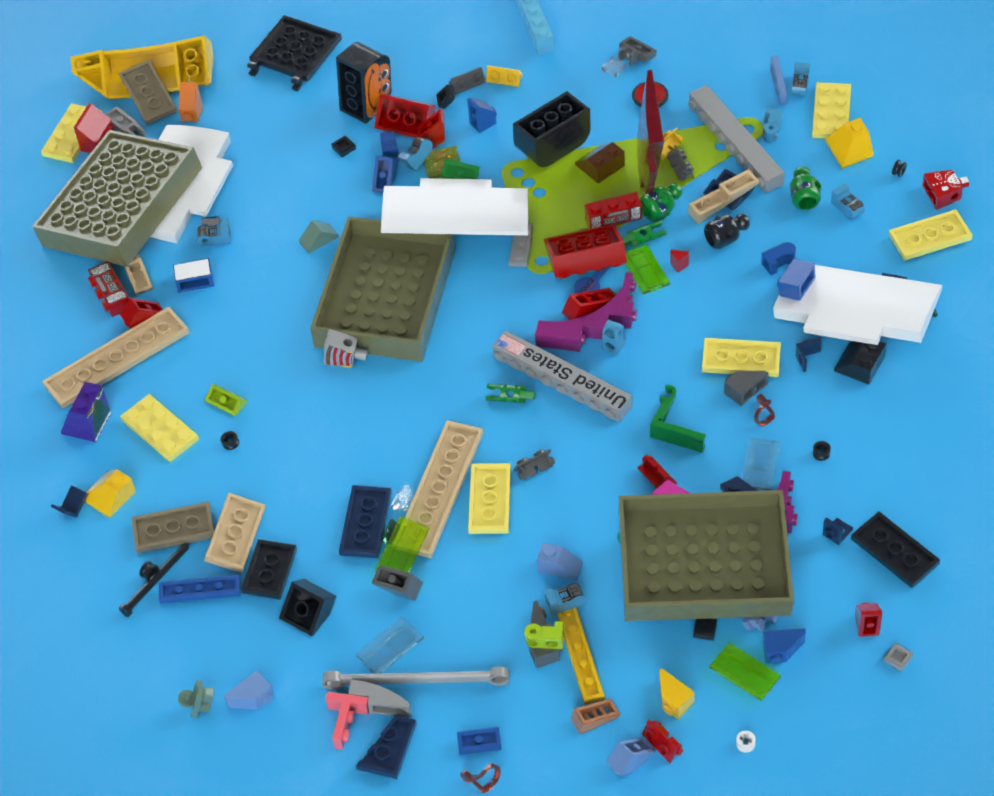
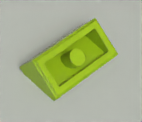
[204,384,248,416]

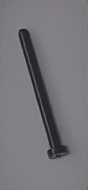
[119,544,189,617]

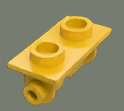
[486,65,523,87]
[660,127,683,160]

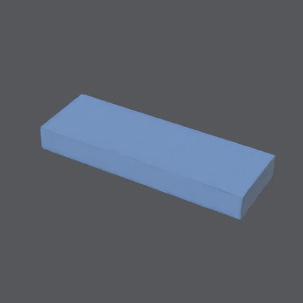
[770,55,787,105]

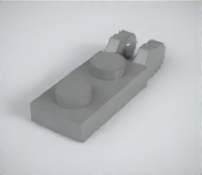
[105,106,146,137]
[509,223,533,267]

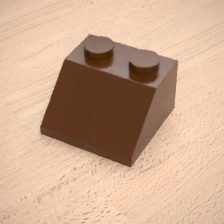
[575,142,625,184]

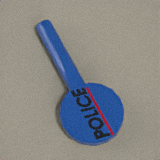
[574,266,611,293]

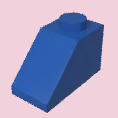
[467,98,497,133]
[372,155,398,193]
[763,628,806,664]

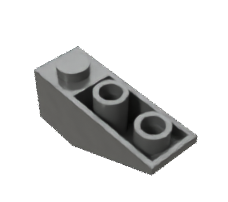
[529,600,562,668]

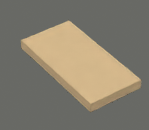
[204,492,266,573]

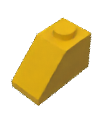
[659,668,695,719]

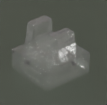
[391,484,415,512]

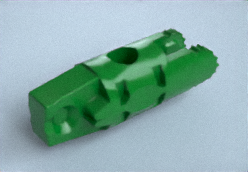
[622,220,667,247]
[486,384,535,403]

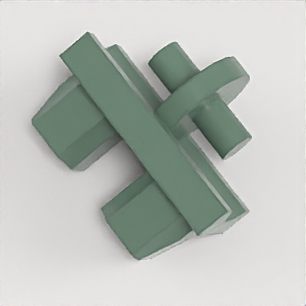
[178,680,213,718]

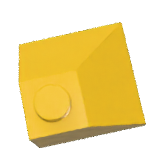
[825,118,874,169]
[85,469,136,518]

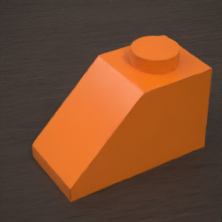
[178,82,203,122]

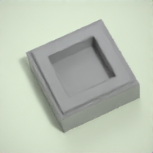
[884,643,913,672]

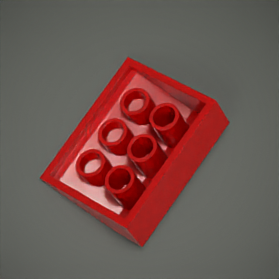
[544,224,627,279]

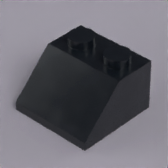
[834,341,886,385]
[279,579,337,636]

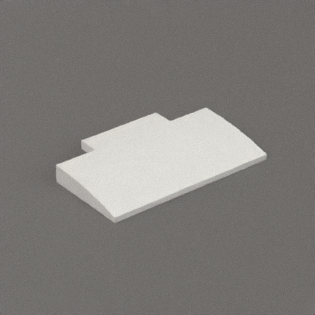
[150,125,233,244]
[381,178,528,236]
[773,265,942,345]

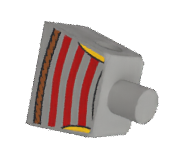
[323,329,368,368]

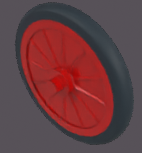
[632,82,669,107]

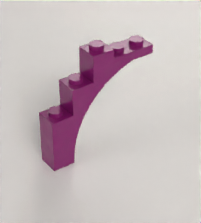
[535,272,637,352]

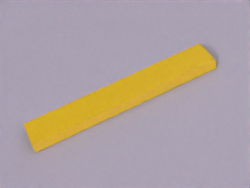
[556,607,605,705]

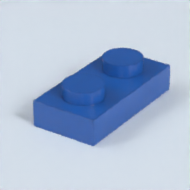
[457,727,502,755]

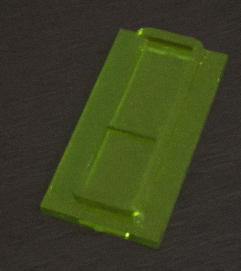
[625,244,670,295]
[375,516,429,573]
[710,643,781,701]

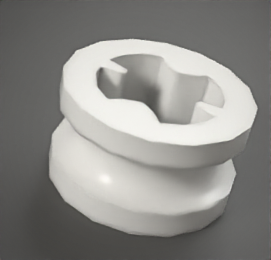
[736,731,756,753]

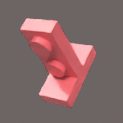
[326,692,369,750]

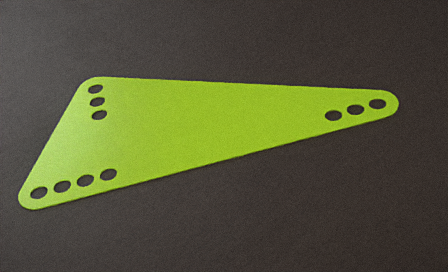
[502,117,763,274]

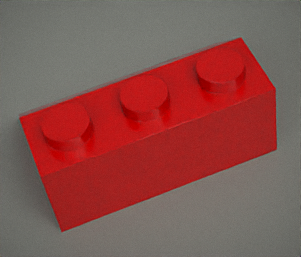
[374,94,436,138]

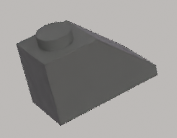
[724,371,768,406]
[372,565,423,601]

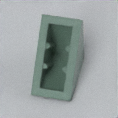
[299,220,339,253]

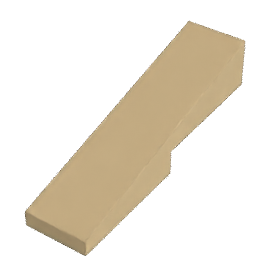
[688,169,759,225]
[124,253,153,295]

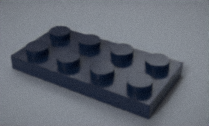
[339,485,392,558]

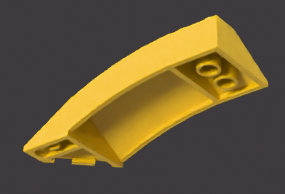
[70,35,213,99]

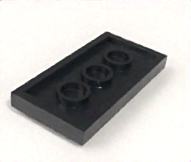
[851,511,940,588]

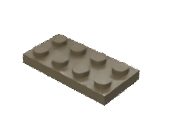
[119,60,178,126]
[131,502,214,554]

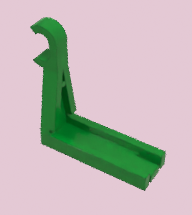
[650,385,706,453]

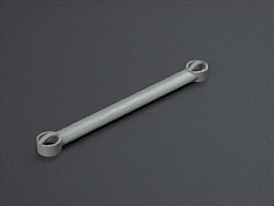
[322,666,510,690]

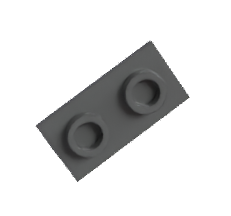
[448,67,486,94]
[667,145,694,181]
[513,449,555,480]

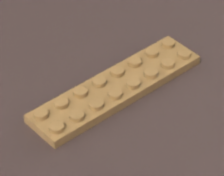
[42,307,190,409]
[393,420,484,559]

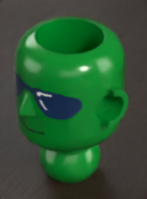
[790,166,822,210]
[640,183,682,221]

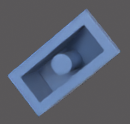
[537,543,582,580]
[223,670,275,709]
[606,737,656,776]

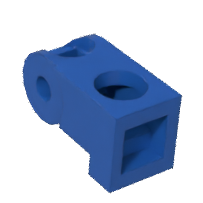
[380,131,400,161]
[761,242,796,275]

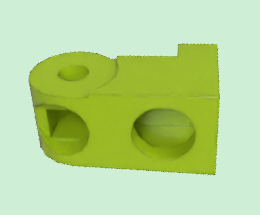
[524,621,565,649]

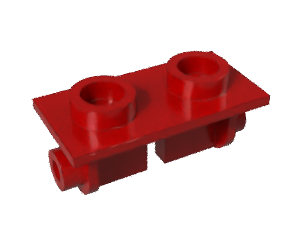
[637,455,677,489]
[642,719,684,763]

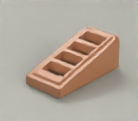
[571,698,620,734]

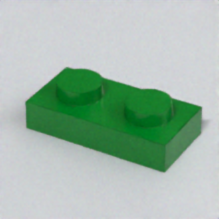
[441,159,480,179]

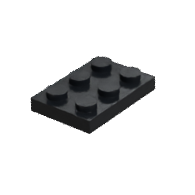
[241,539,297,600]

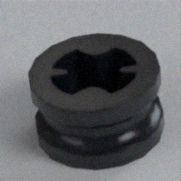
[892,159,907,178]
[220,431,239,450]
[812,441,831,461]
[139,561,159,581]

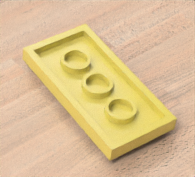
[812,82,851,139]
[41,103,102,163]
[888,209,973,261]
[702,338,781,377]
[120,394,199,462]
[468,463,511,534]

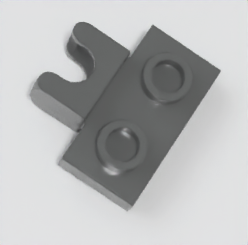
[618,36,657,66]

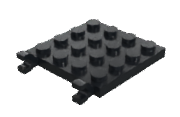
[247,15,342,92]

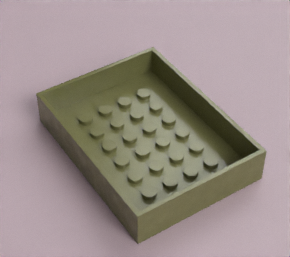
[32,130,202,267]
[310,217,456,362]
[618,490,794,621]

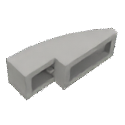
[348,680,412,717]

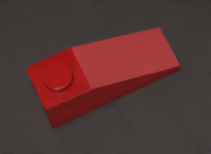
[562,288,616,320]

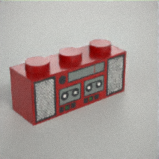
[584,192,642,229]
[88,261,129,317]

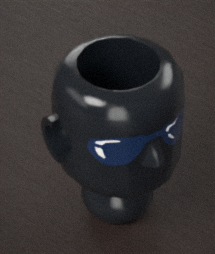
[704,214,750,249]

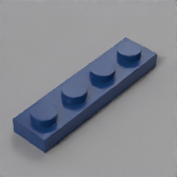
[159,575,240,604]

